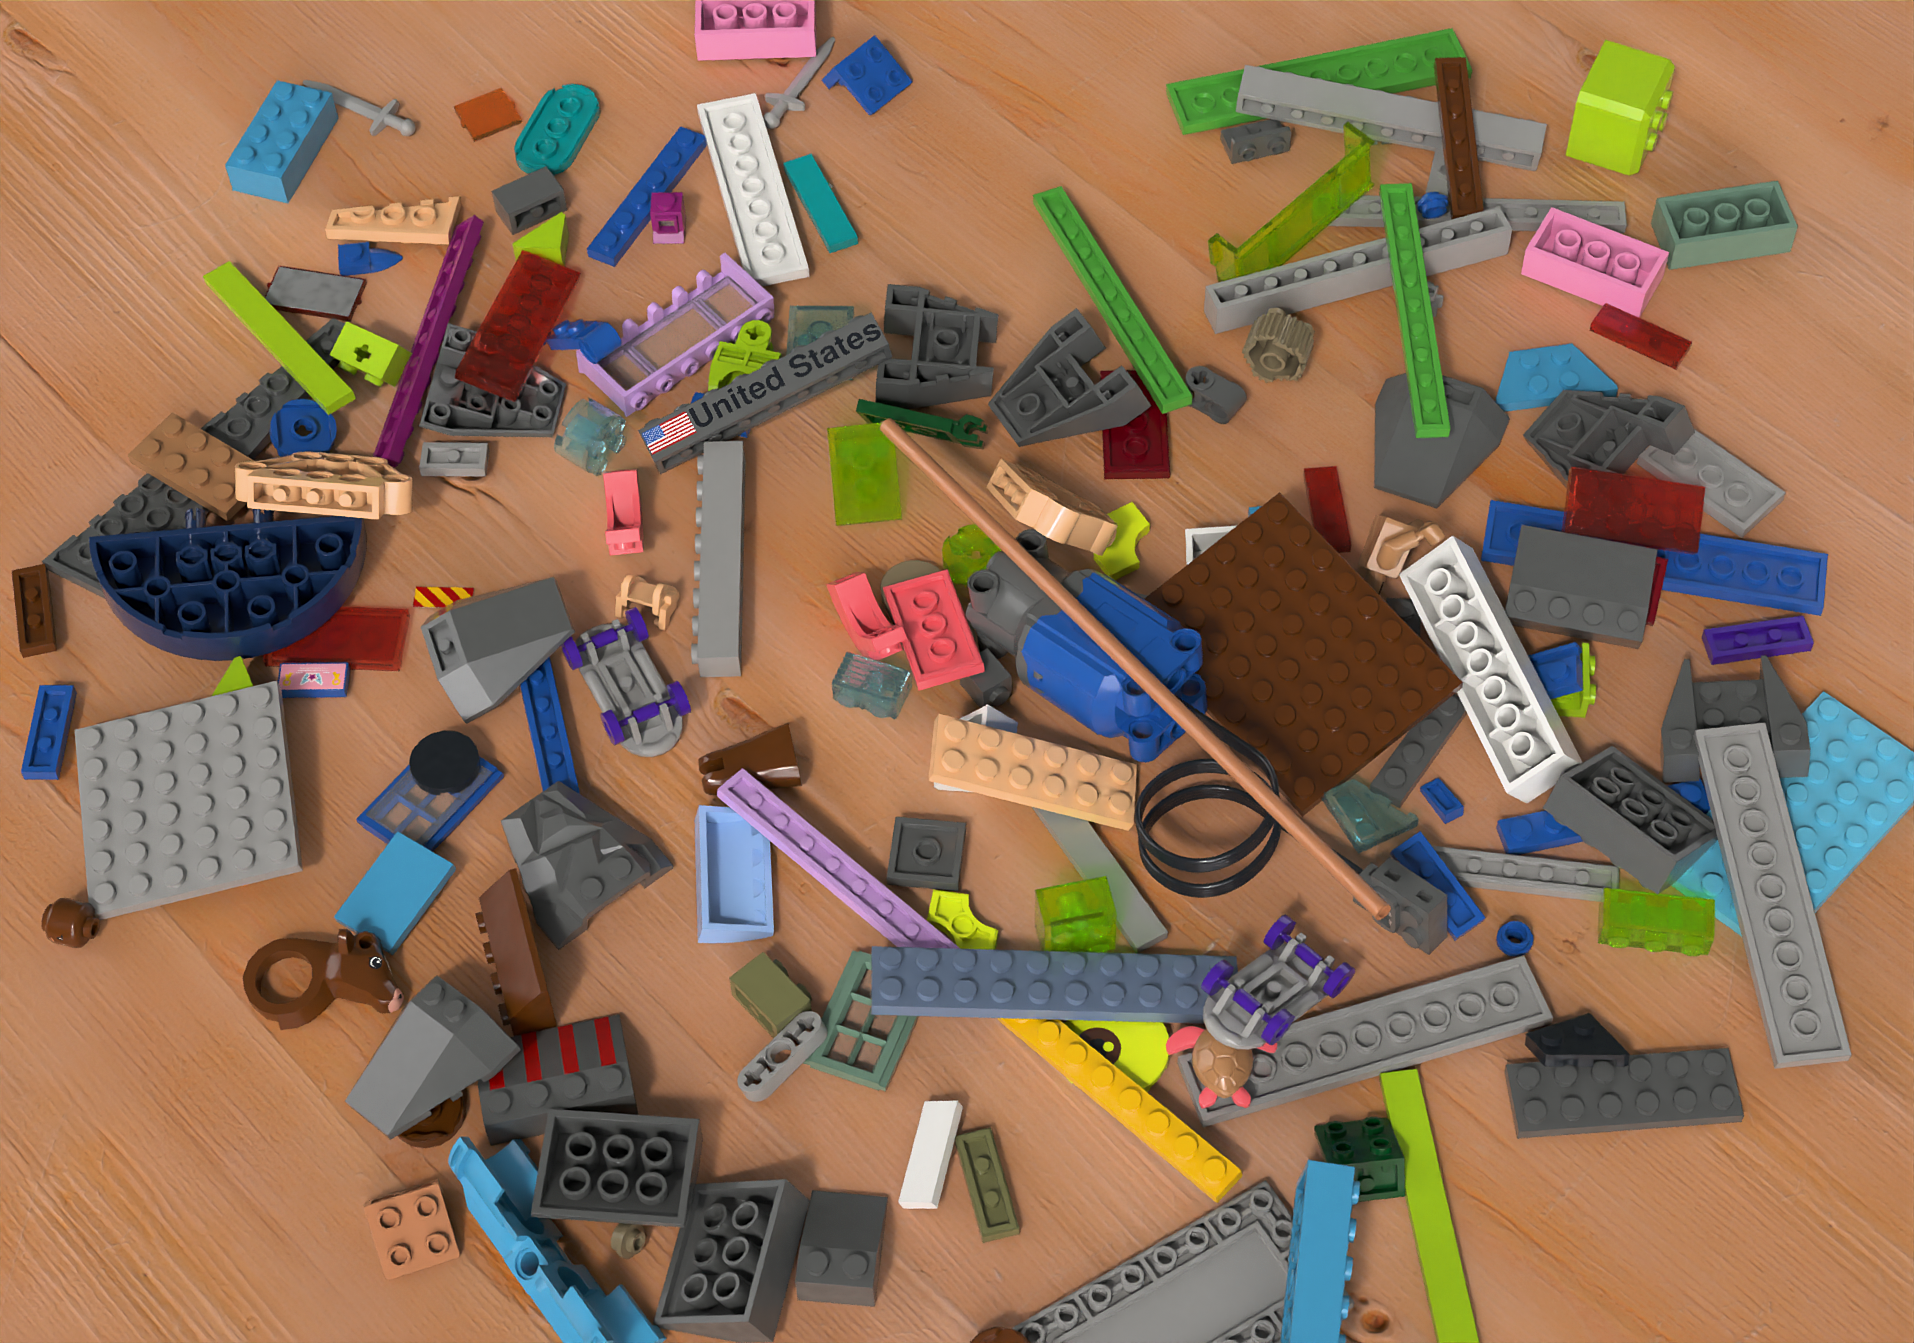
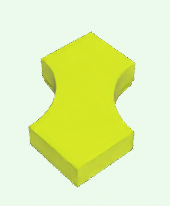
[1093,502,1150,580]
[927,889,998,950]

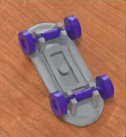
[561,607,691,757]
[1201,914,1355,1050]

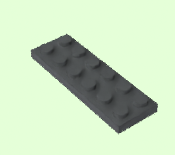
[1504,1048,1744,1139]

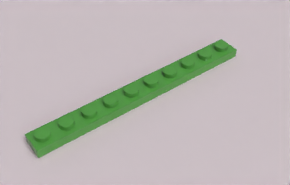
[1379,183,1450,438]
[1033,186,1192,414]

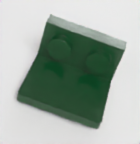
[1314,1117,1405,1202]

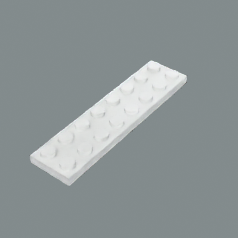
[697,93,809,286]

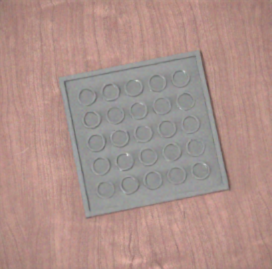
[74,681,303,920]

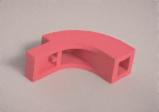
[603,469,644,555]
[826,572,907,663]

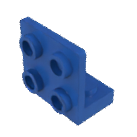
[822,35,912,115]

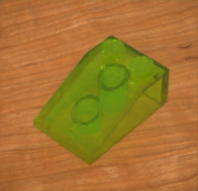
[827,423,902,526]

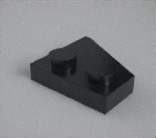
[1525,1013,1629,1067]

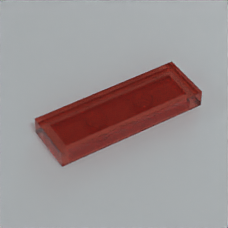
[1590,303,1692,370]
[1303,466,1351,553]

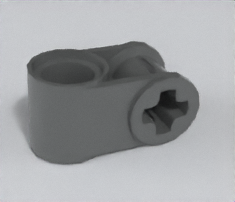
[1185,366,1247,424]

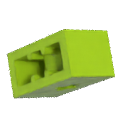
[330,321,412,387]

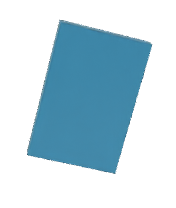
[334,831,456,955]

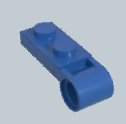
[545,319,622,364]

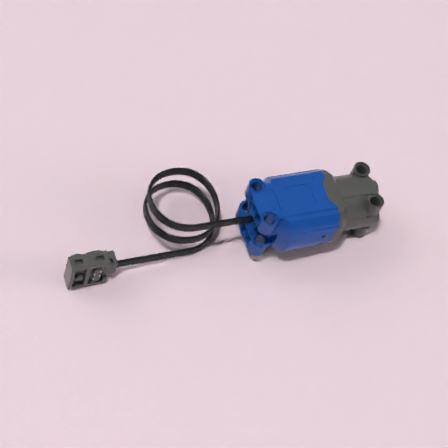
[966,529,1447,955]

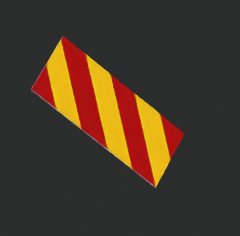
[413,587,474,608]

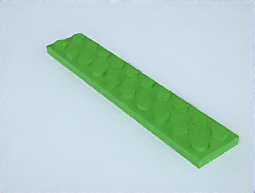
[1166,28,1472,135]

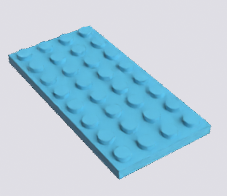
[1671,691,1914,937]

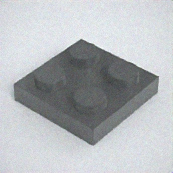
[887,817,966,891]

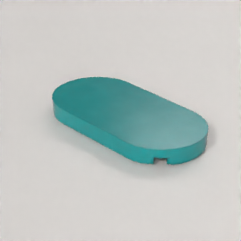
[514,84,600,176]

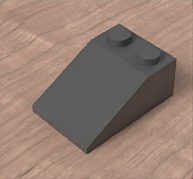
[795,1190,888,1307]

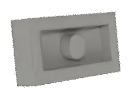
[419,442,490,477]

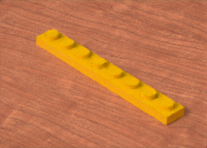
[998,1018,1243,1203]

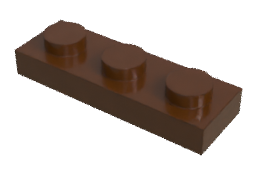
[12,564,57,658]

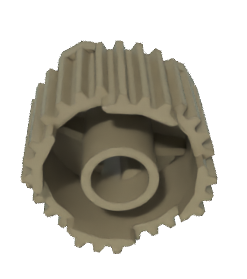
[1242,308,1315,383]

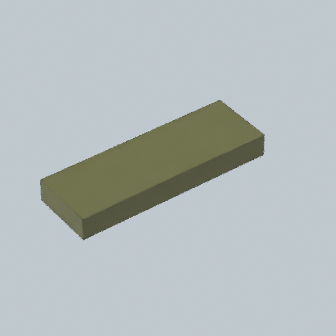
[954,1127,1020,1243]

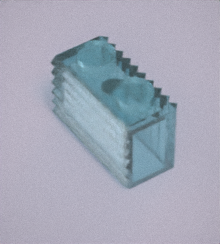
[832,651,912,720]

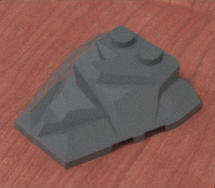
[501,781,673,950]

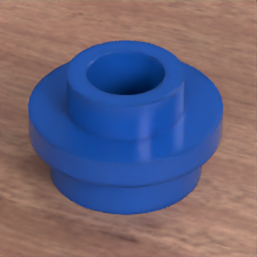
[1417,192,1448,219]
[1496,921,1533,957]

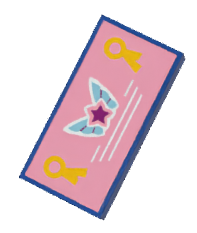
[278,662,350,698]

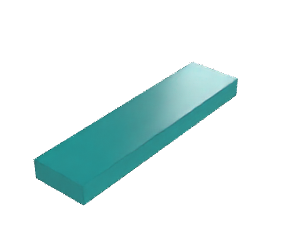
[783,154,858,254]

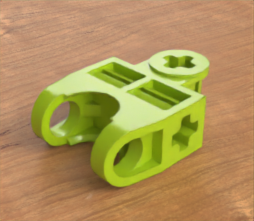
[708,320,782,391]

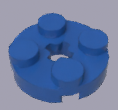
[270,399,337,457]

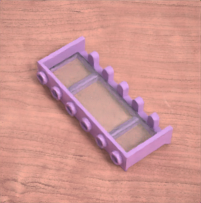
[576,253,775,417]

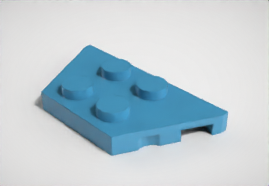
[1495,344,1618,412]

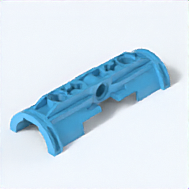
[448,1137,667,1343]

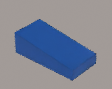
[1420,778,1464,824]

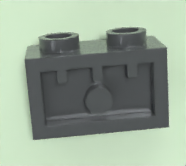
[1220,119,1291,164]

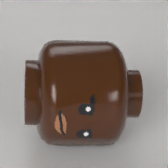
[41,898,100,948]

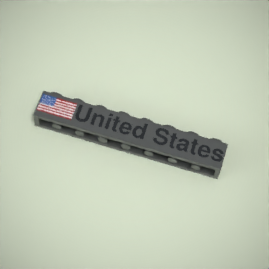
[638,312,893,474]

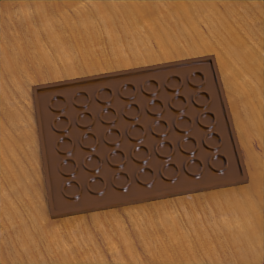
[1145,492,1463,817]

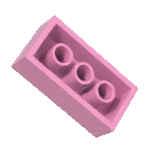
[695,0,816,61]
[1521,207,1669,320]

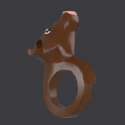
[243,929,404,1030]

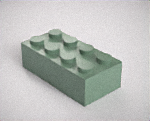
[1651,181,1798,270]

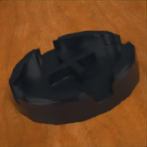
[409,730,480,795]

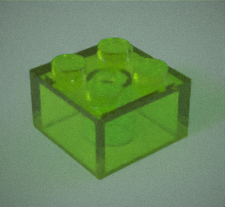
[1035,876,1117,953]

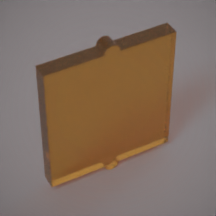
[454,88,522,142]

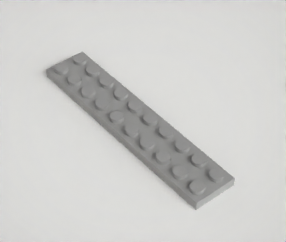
[1693,723,1852,1069]
[1177,956,1553,1127]

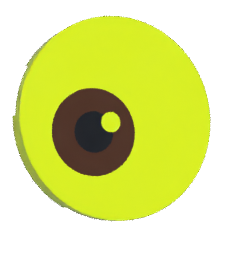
[1065,1020,1170,1092]

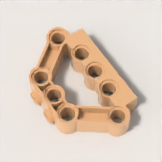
[235,451,412,519]
[986,458,1118,556]

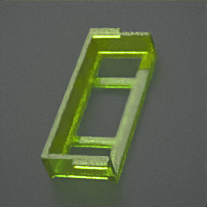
[1208,121,1375,282]

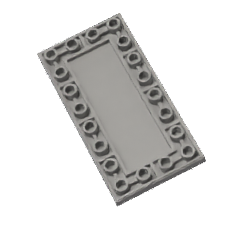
[1011,1180,1354,1343]

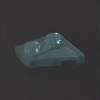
[1322,779,1419,854]

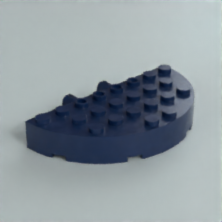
[89,508,367,661]

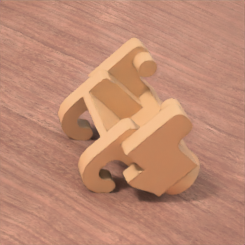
[615,574,680,631]

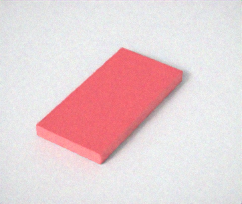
[883,569,985,691]

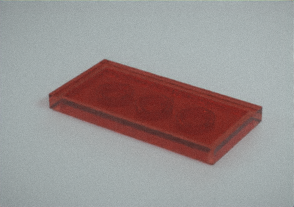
[263,607,410,671]

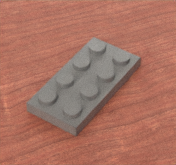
[1637,429,1786,538]

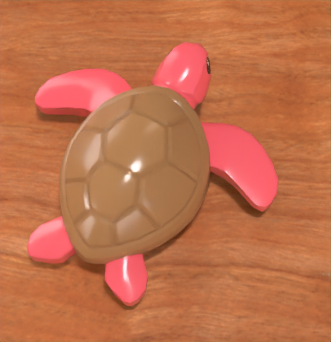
[1166,1026,1277,1109]

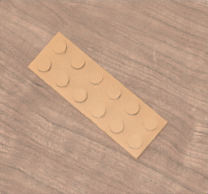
[928,714,1137,831]

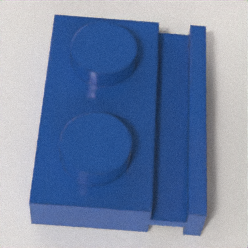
[1528,642,1583,699]

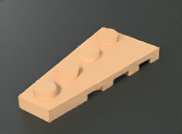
[325,196,461,245]

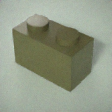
[729,952,812,1038]

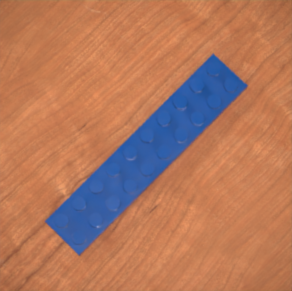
[1481,500,1828,616]

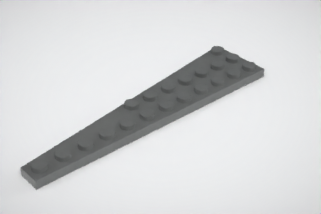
[42,318,345,599]

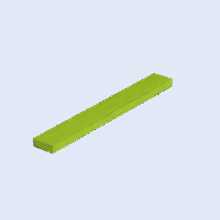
[203,261,356,415]
[1379,1069,1479,1343]

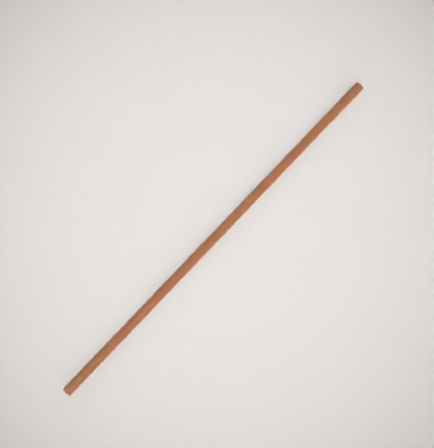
[880,418,1391,920]

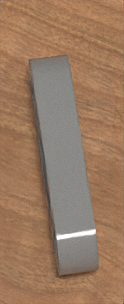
[737,1011,827,1102]

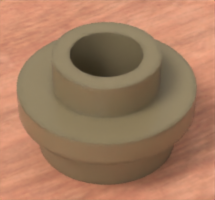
[611,1223,646,1259]

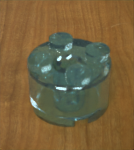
[554,398,627,476]

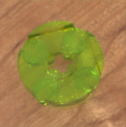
[942,524,1002,585]

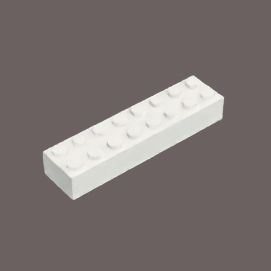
[1399,536,1583,804]

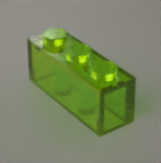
[1598,888,1715,956]

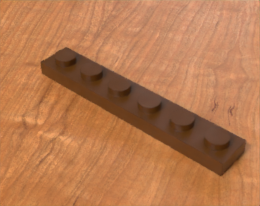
[1434,57,1484,220]

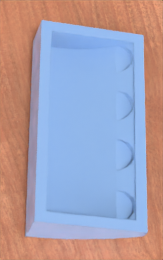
[694,805,774,943]

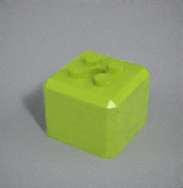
[1566,40,1675,176]

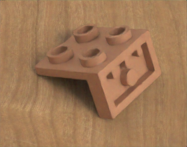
[364,1179,460,1280]

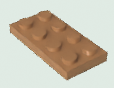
[128,412,254,521]

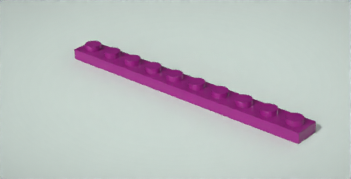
[373,215,484,468]

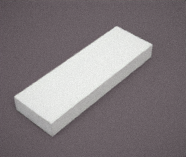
[898,1101,963,1209]

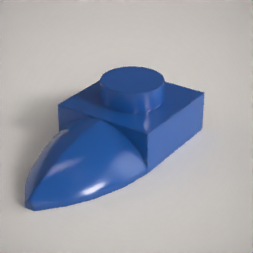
[338,242,403,276]

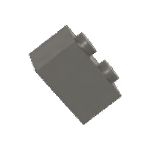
[492,166,567,235]

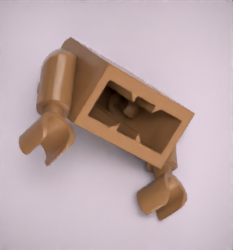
[1358,515,1445,595]

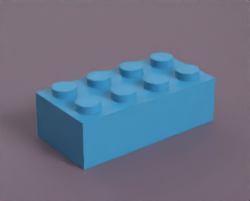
[225,80,339,203]

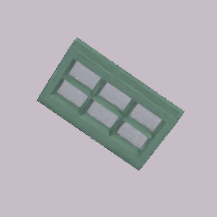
[803,950,919,1091]

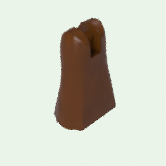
[698,723,802,795]

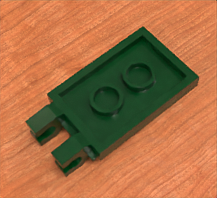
[856,399,989,450]

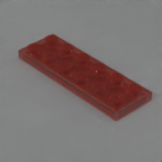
[454,250,581,402]

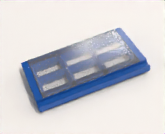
[356,756,504,852]

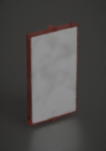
[264,266,367,322]

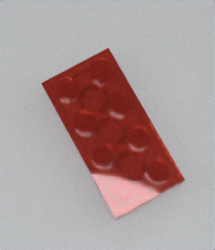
[1562,467,1705,555]

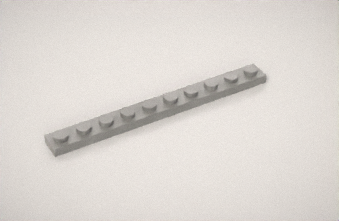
[1312,194,1627,233]

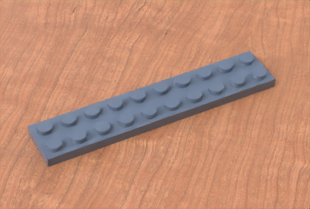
[871,946,1238,1024]

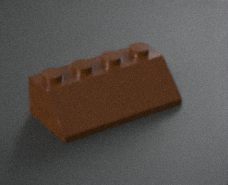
[475,868,557,1036]

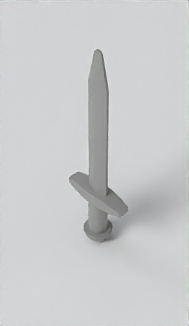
[763,37,835,129]
[303,80,415,136]

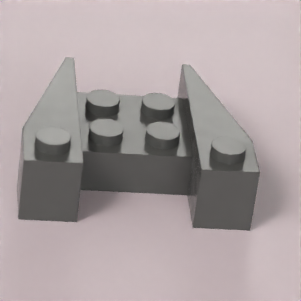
[875,284,998,410]
[1660,656,1811,783]

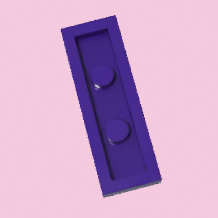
[1701,616,1814,665]

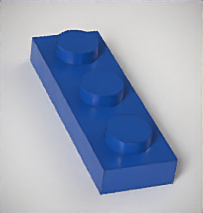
[21,685,77,780]
[1390,831,1486,941]

